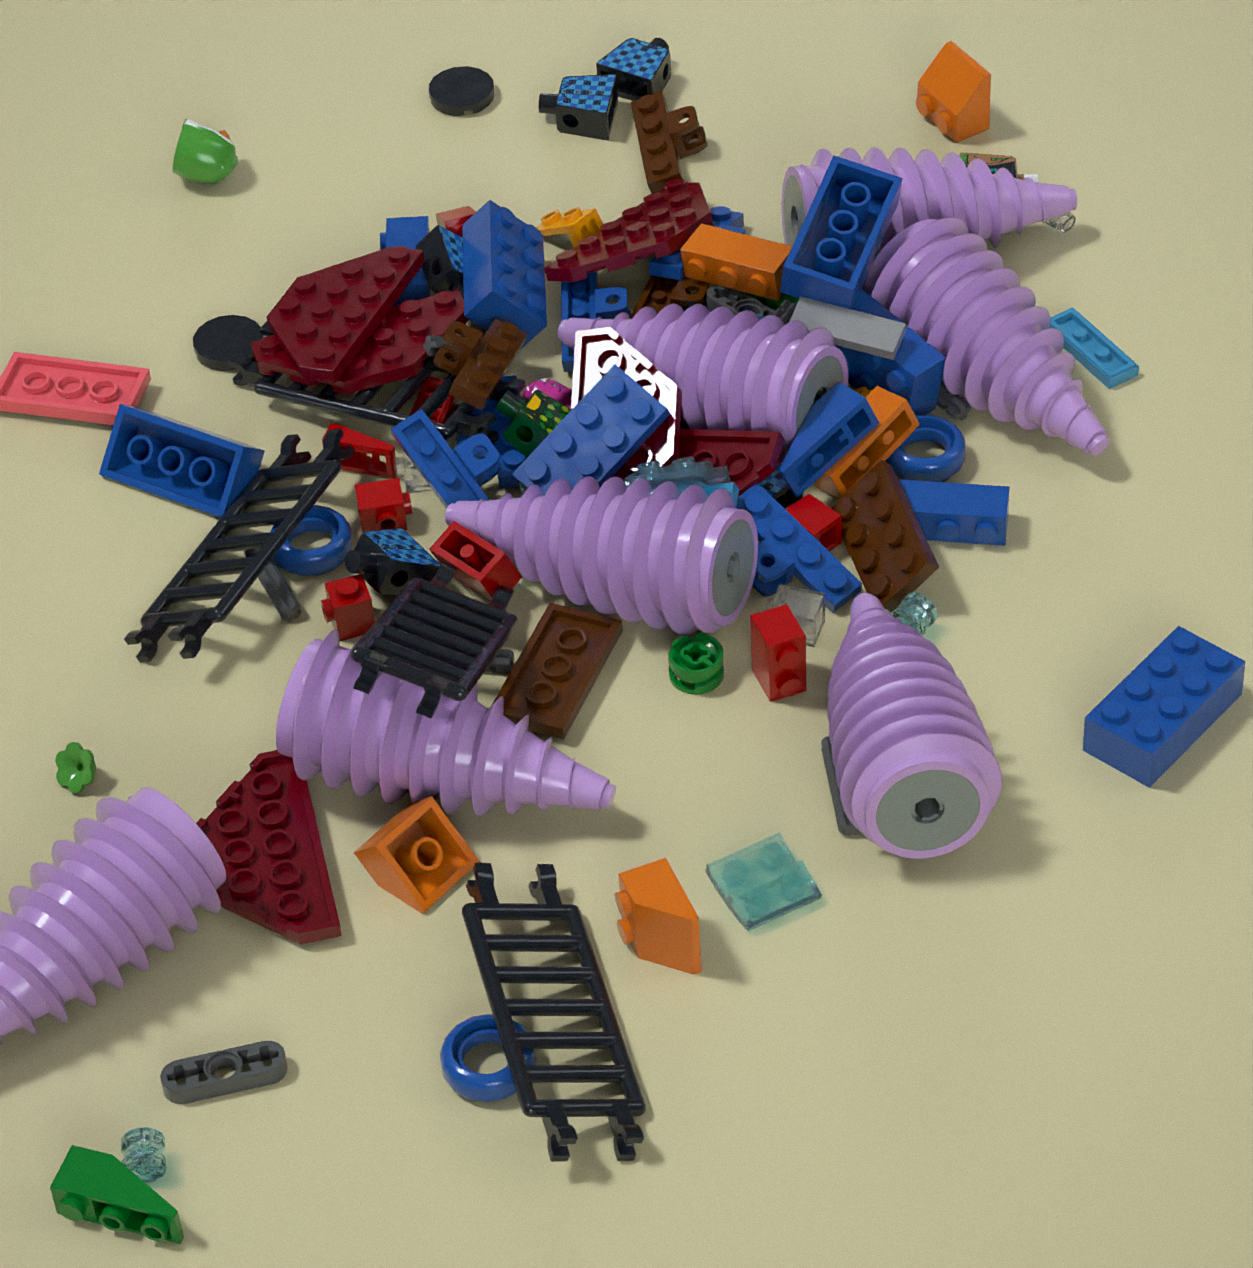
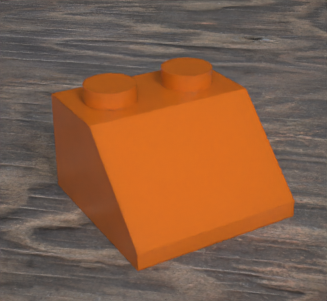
[916,41,991,143]
[353,796,480,913]
[615,858,702,975]

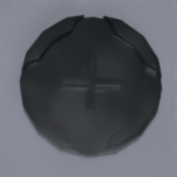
[429,66,494,116]
[193,315,264,371]

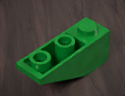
[50,1145,184,1244]

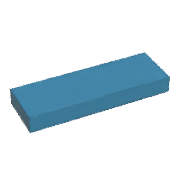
[1050,307,1139,389]

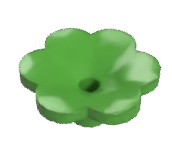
[55,742,96,793]

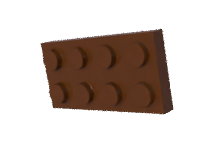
[831,460,939,613]
[493,603,623,740]

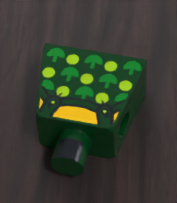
[495,390,571,457]

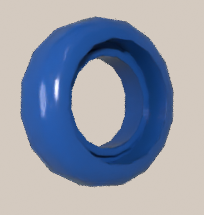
[885,415,966,482]
[270,505,352,576]
[440,1014,536,1102]

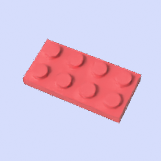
[0,352,151,425]

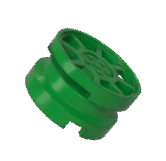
[668,633,724,695]

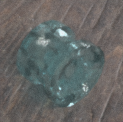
[891,592,938,636]
[121,1127,166,1183]

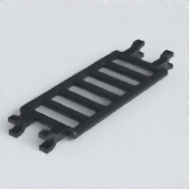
[228,321,528,445]
[124,428,355,662]
[351,563,519,718]
[462,863,646,1162]

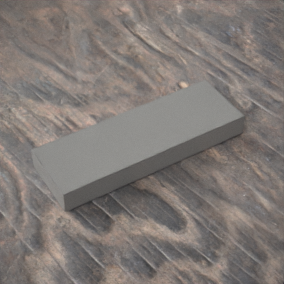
[789,296,906,360]

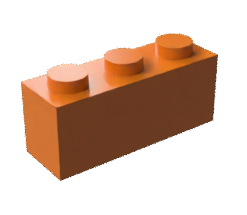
[680,224,792,301]
[814,386,920,499]

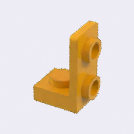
[536,207,603,248]

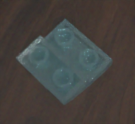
[625,457,730,490]
[705,832,822,931]

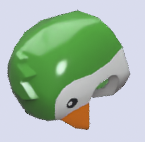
[172,119,238,184]

